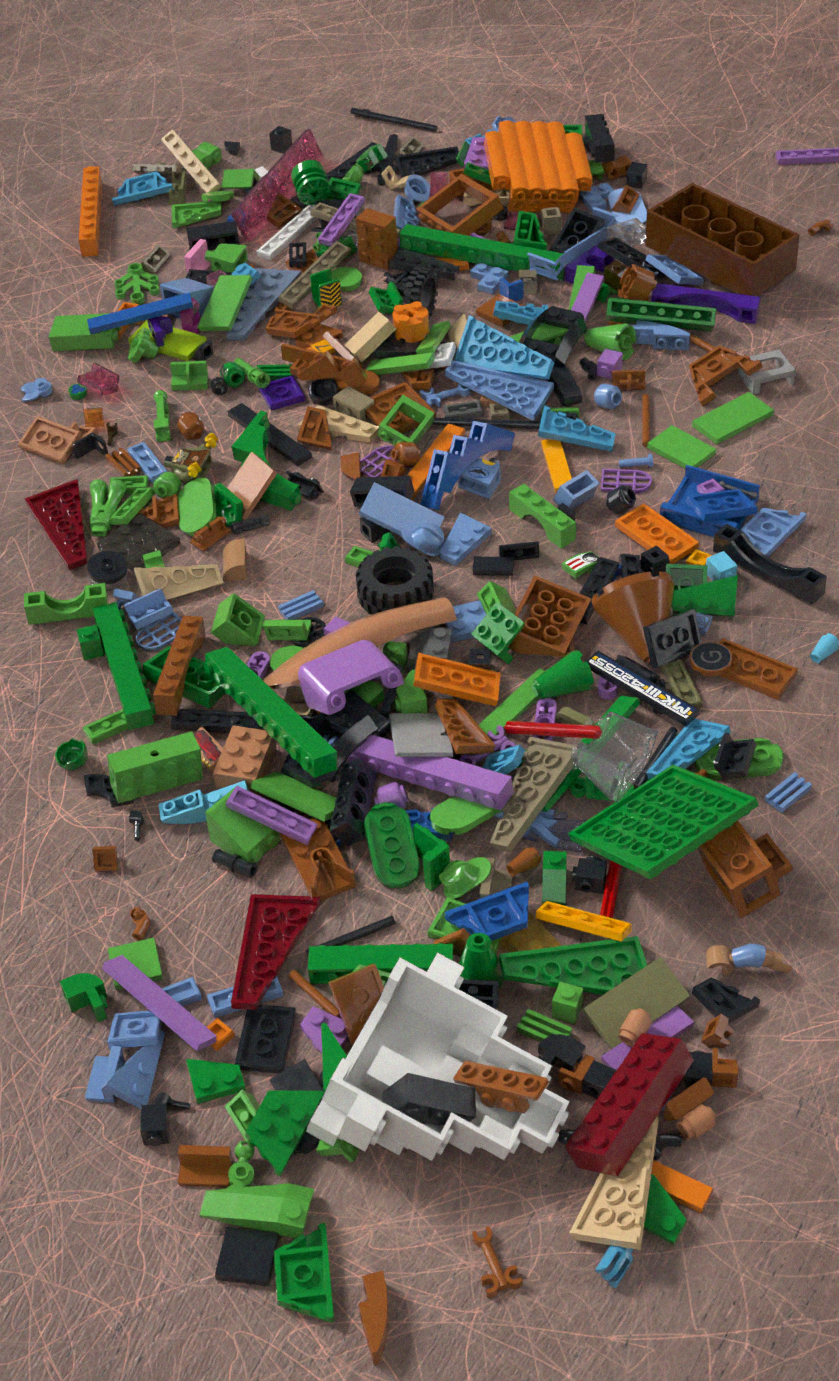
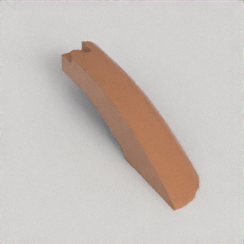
[263,597,457,690]

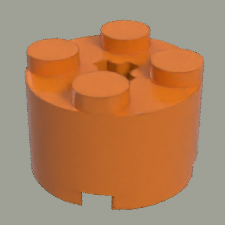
[393,301,429,343]

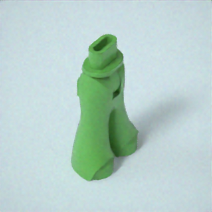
[90,479,127,536]

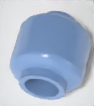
[594,383,622,409]

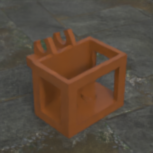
[697,820,793,919]

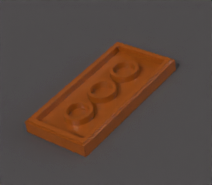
[719,638,798,700]

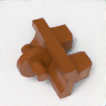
[612,369,645,390]

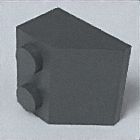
[406,627,453,673]

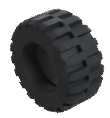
[356,546,434,614]

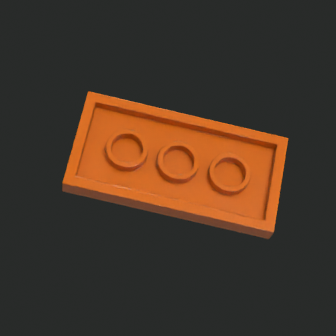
[615,503,699,564]
[413,653,501,706]

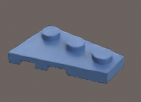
[440,513,492,566]

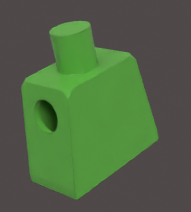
[205,244,248,272]

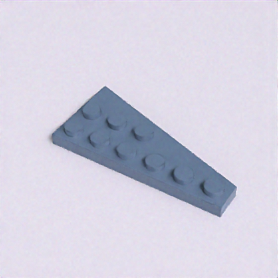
[227,268,302,341]

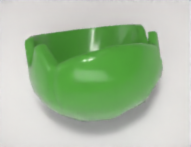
[342,163,364,184]

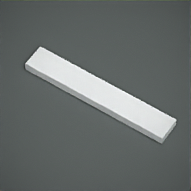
[256,205,318,261]

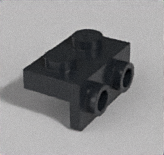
[714,733,757,780]

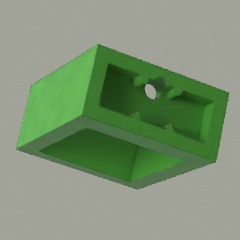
[377,395,434,446]

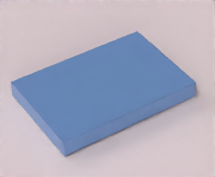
[645,254,704,285]

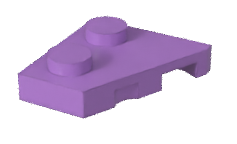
[300,1007,349,1054]

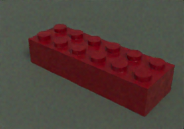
[565,1033,694,1177]

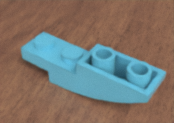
[159,781,249,824]

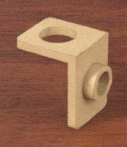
[382,166,410,190]

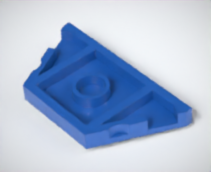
[445,882,529,941]

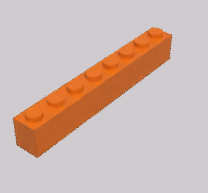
[79,166,102,257]

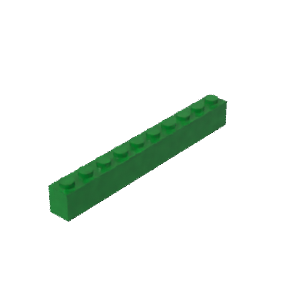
[399,224,568,280]
[204,647,337,778]

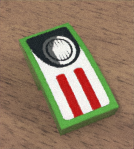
[562,552,600,579]

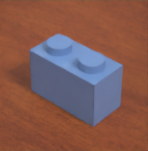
[553,470,600,509]

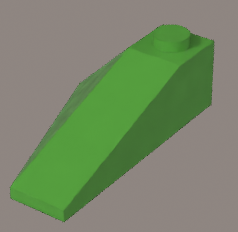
[199,1183,315,1238]

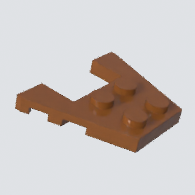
[266,302,337,338]
[689,346,763,407]

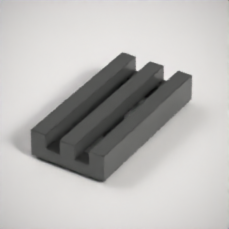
[443,400,483,419]

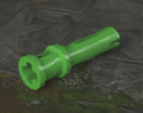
[234,358,270,388]

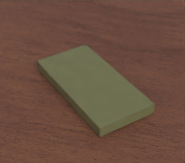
[582,957,690,1050]

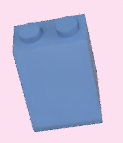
[160,278,214,319]

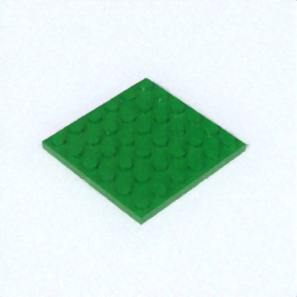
[568,765,759,879]

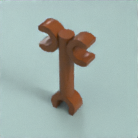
[472,1226,523,1298]

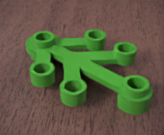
[114,263,160,305]

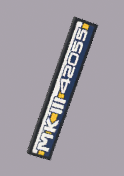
[585,651,700,726]

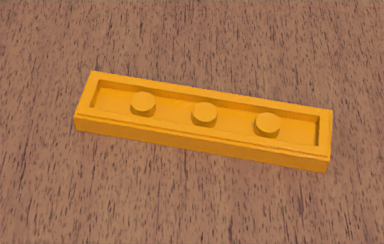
[541,439,572,494]
[536,901,632,942]

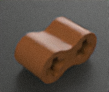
[602,155,632,180]

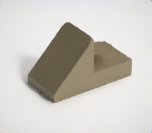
[519,270,538,294]

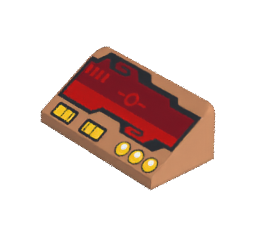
[194,727,223,771]

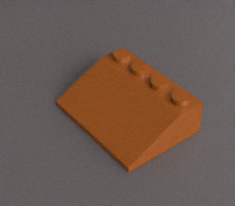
[508,575,591,656]

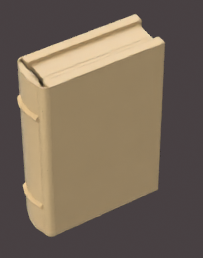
[344,312,397,362]

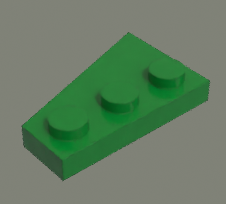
[672,575,738,617]

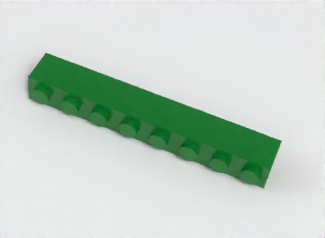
[92,602,156,730]

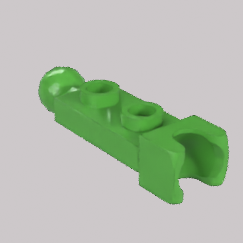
[153,390,171,442]

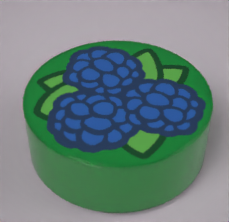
[68,384,87,400]

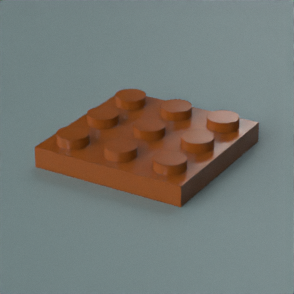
[365,382,436,434]

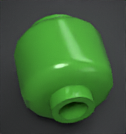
[153,472,182,499]

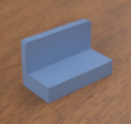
[85,1046,125,1103]

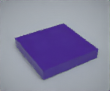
[259,376,305,411]

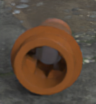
[506,847,541,877]

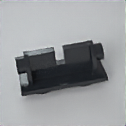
[286,471,324,499]

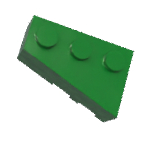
[513,211,547,250]

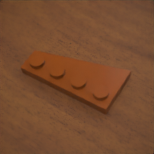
[435,699,496,754]

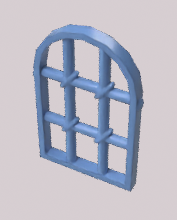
[136,612,182,651]

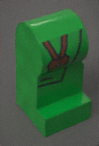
[356,144,388,172]

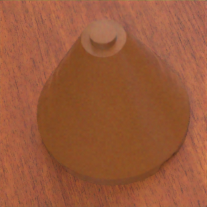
[592,572,674,665]

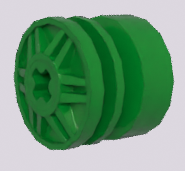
[291,160,331,205]

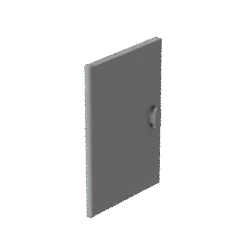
[389,713,453,757]

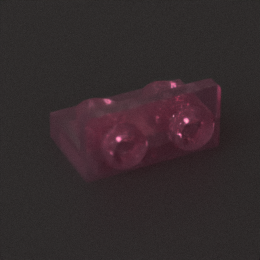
[77,363,120,396]

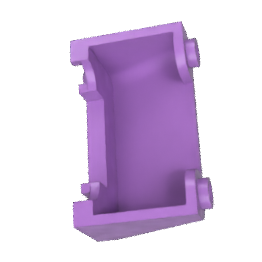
[298,640,404,715]

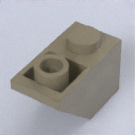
[540,207,561,236]

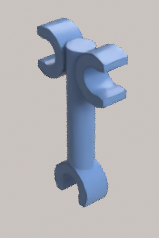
[420,384,470,408]

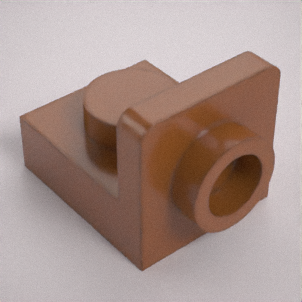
[559,1054,595,1094]

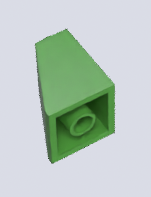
[205,785,280,863]

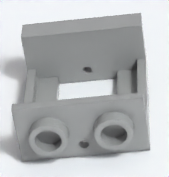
[738,350,796,395]

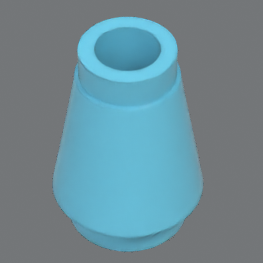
[810,633,839,664]

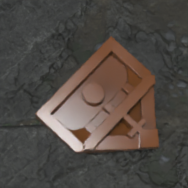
[138,494,179,528]

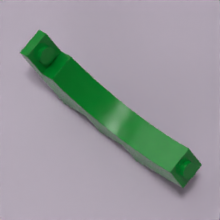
[231,410,302,511]

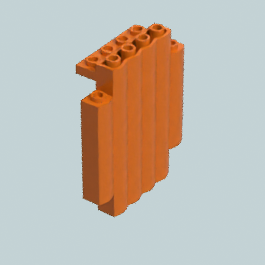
[484,120,593,213]

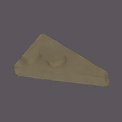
[132,162,186,175]

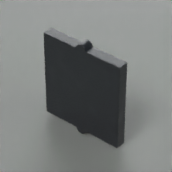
[269,1059,324,1092]

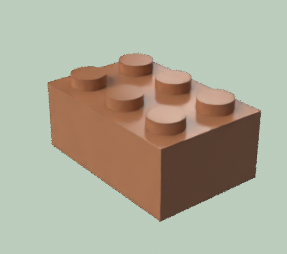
[213,726,277,796]

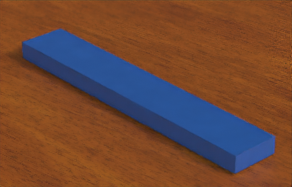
[87,292,193,334]

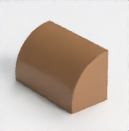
[223,538,247,581]

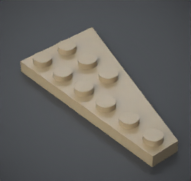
[569,1116,659,1250]

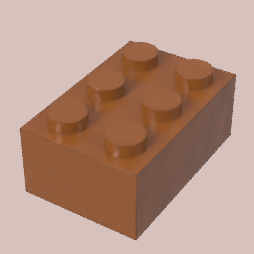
[356,208,398,270]

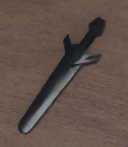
[371,134,398,186]

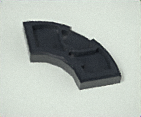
[84,774,134,808]

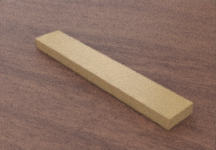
[161,129,222,193]

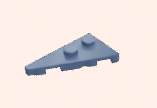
[101,1030,165,1109]

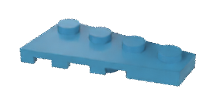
[538,405,615,452]
[646,719,731,779]

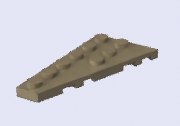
[490,737,583,853]

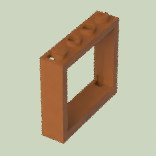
[416,174,504,236]

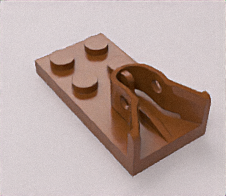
[279,817,356,901]

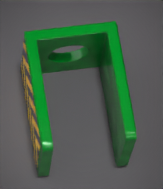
[310,269,342,308]

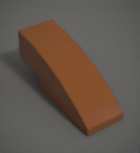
[358,1270,389,1366]

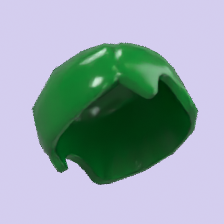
[55,738,88,771]

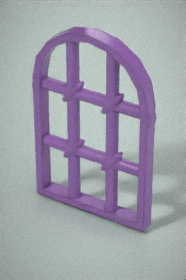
[361,445,394,477]
[601,469,652,493]

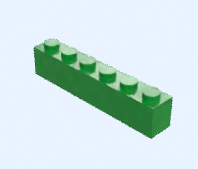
[605,298,716,332]
[308,943,454,984]

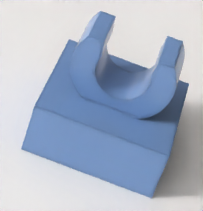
[113,589,140,611]

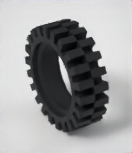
[403,266,439,319]

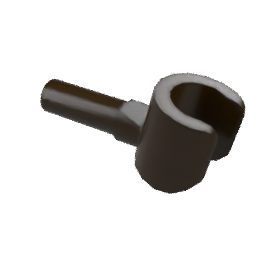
[106,423,118,446]

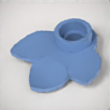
[20,378,53,402]

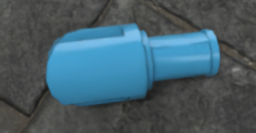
[594,1245,633,1288]

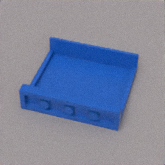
[660,465,760,537]

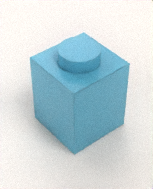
[706,551,737,581]

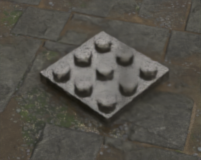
[97,513,181,573]

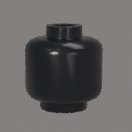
[606,485,636,514]

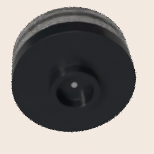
[87,551,128,591]

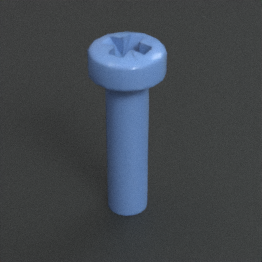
[619,454,654,468]

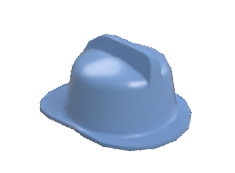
[405,175,430,202]
[401,520,445,557]

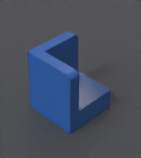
[499,278,524,301]

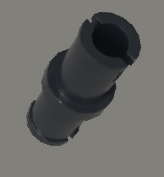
[212,849,257,878]

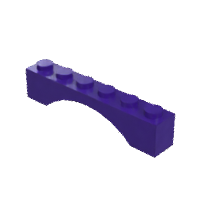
[651,283,760,324]

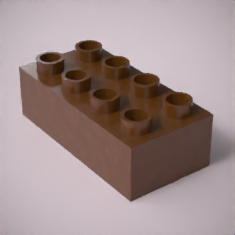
[645,183,800,297]

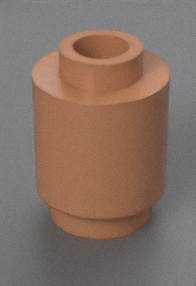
[618,1008,652,1047]
[677,1104,716,1141]

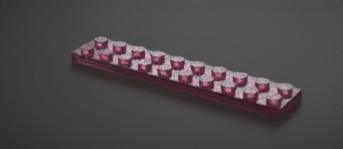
[231,129,324,241]

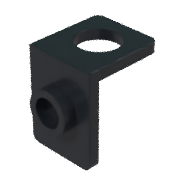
[73,432,108,459]

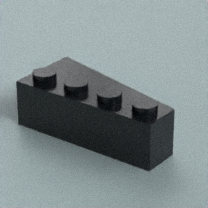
[583,114,615,163]

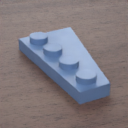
[394,194,420,230]

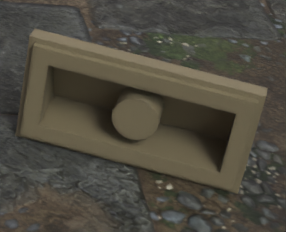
[394,135,425,159]
[141,244,171,274]

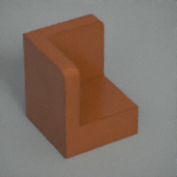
[712,1048,738,1088]

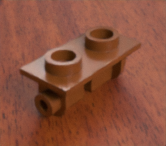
[189,516,231,551]

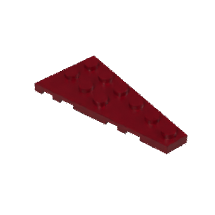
[24,479,87,570]
[231,894,321,1010]

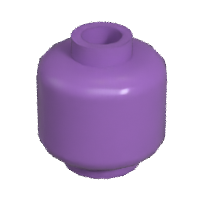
[374,782,409,809]

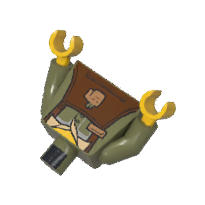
[164,433,218,484]

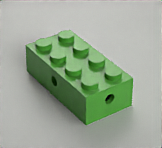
[107,731,203,803]

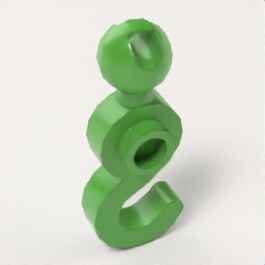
[227,1141,255,1189]

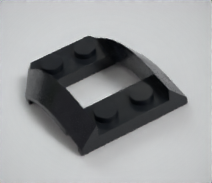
[519,306,587,366]
[281,709,378,788]

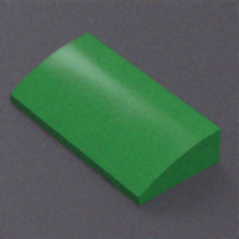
[143,646,225,708]

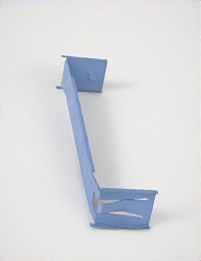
[527,207,620,280]

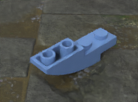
[631,321,690,350]

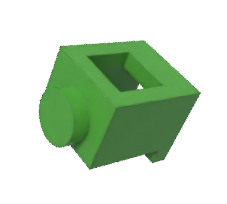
[382,641,407,675]

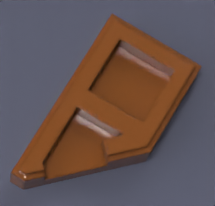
[340,452,362,480]
[433,928,471,956]

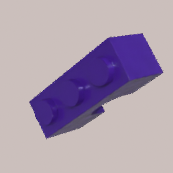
[565,244,614,284]

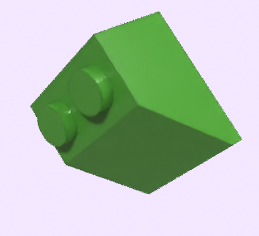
[210,593,265,646]

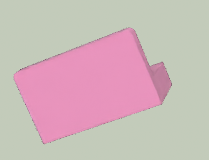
[184,239,212,271]

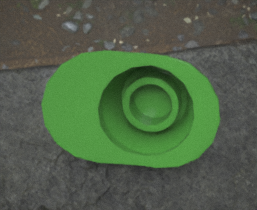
[439,857,491,899]

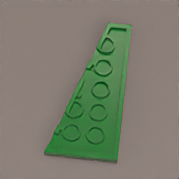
[498,936,647,995]

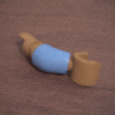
[706,944,793,976]

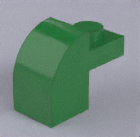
[59,973,108,1022]

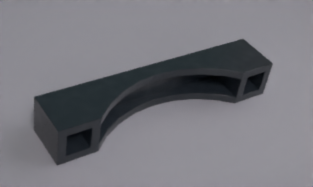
[713,523,827,605]

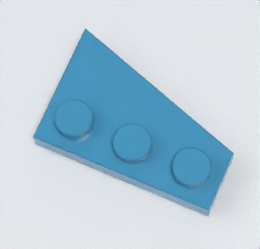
[493,301,549,325]

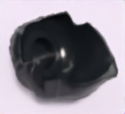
[308,379,340,405]

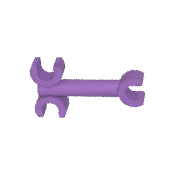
[459,725,516,765]

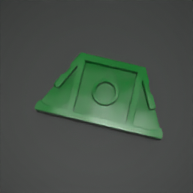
[245,1090,324,1177]
[274,1223,334,1323]

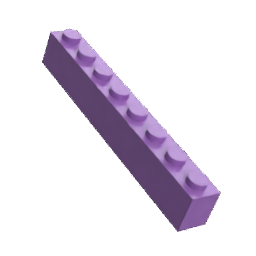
[348,734,514,810]

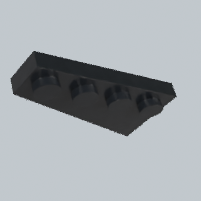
[395,146,459,178]
[389,247,460,280]

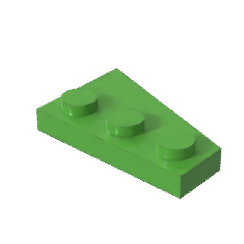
[172,201,222,228]

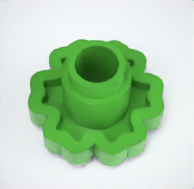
[128,327,158,363]

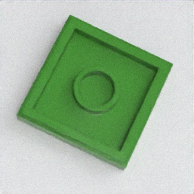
[107,938,163,990]

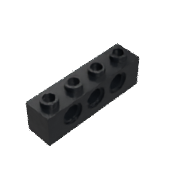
[330,758,377,847]

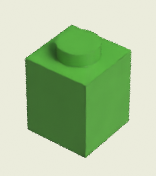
[552,982,583,1024]

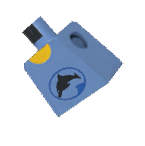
[458,457,501,499]

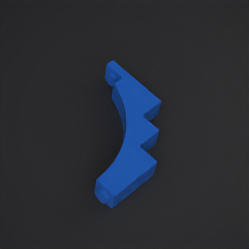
[420,421,515,510]

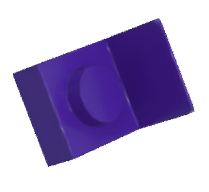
[147,316,173,347]

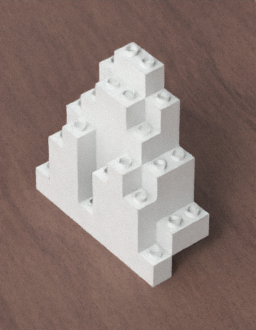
[306,953,569,1161]

